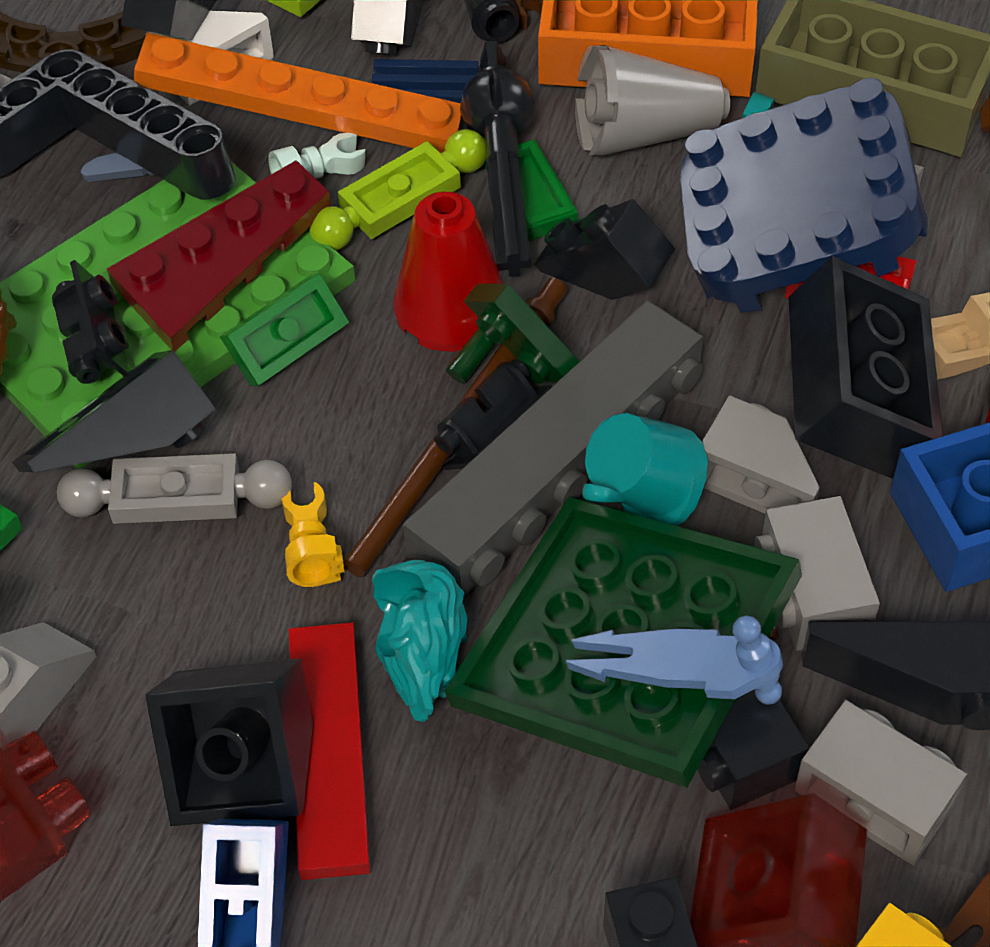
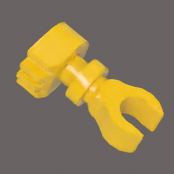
[281,482,345,587]

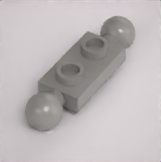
[57,453,292,524]

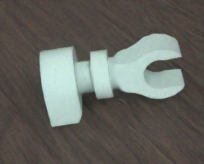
[269,133,366,179]

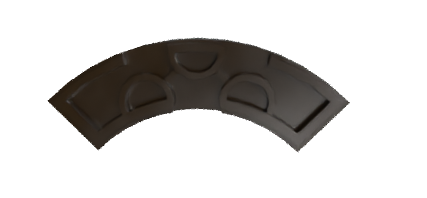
[0,11,149,73]

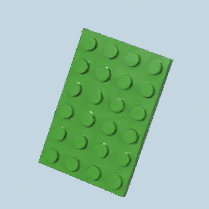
[0,162,356,469]

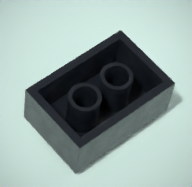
[789,256,943,479]

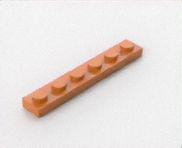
[134,32,461,153]

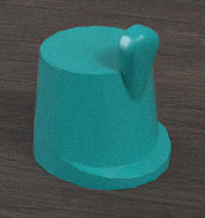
[582,413,708,526]

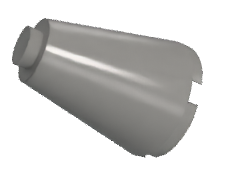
[575,45,730,156]

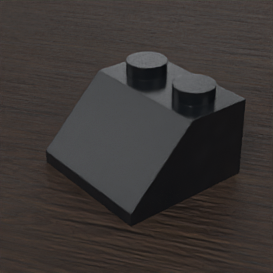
[145,658,313,826]

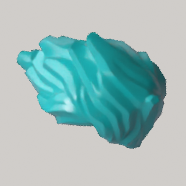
[372,560,468,722]

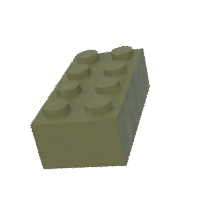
[756,0,990,157]

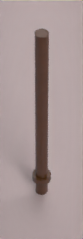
[343,278,567,577]

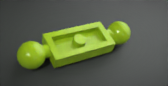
[309,129,486,251]

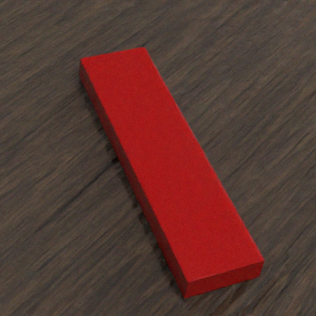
[289,622,371,881]

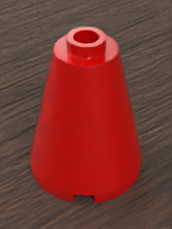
[393,192,504,352]

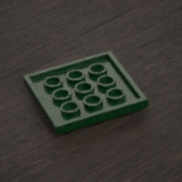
[444,497,802,788]

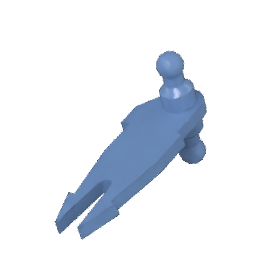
[566,615,783,705]

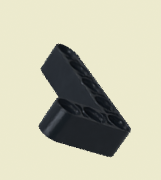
[0,50,236,199]

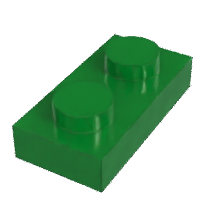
[220,273,350,386]

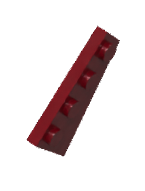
[107,160,331,352]

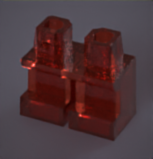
[0,730,91,902]

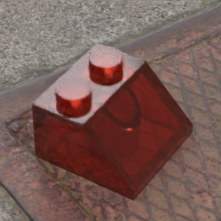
[690,793,867,947]

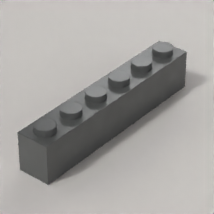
[403,300,703,600]

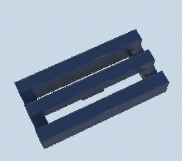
[372,59,479,103]

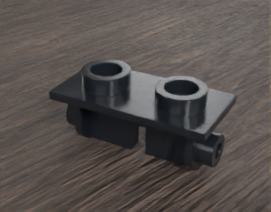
[52,260,130,384]
[434,359,552,470]

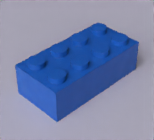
[890,422,990,592]

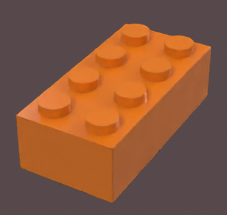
[538,0,758,97]

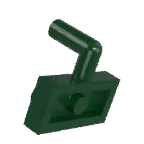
[446,284,580,384]

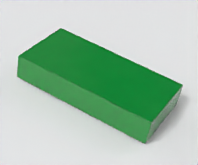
[485,139,578,241]

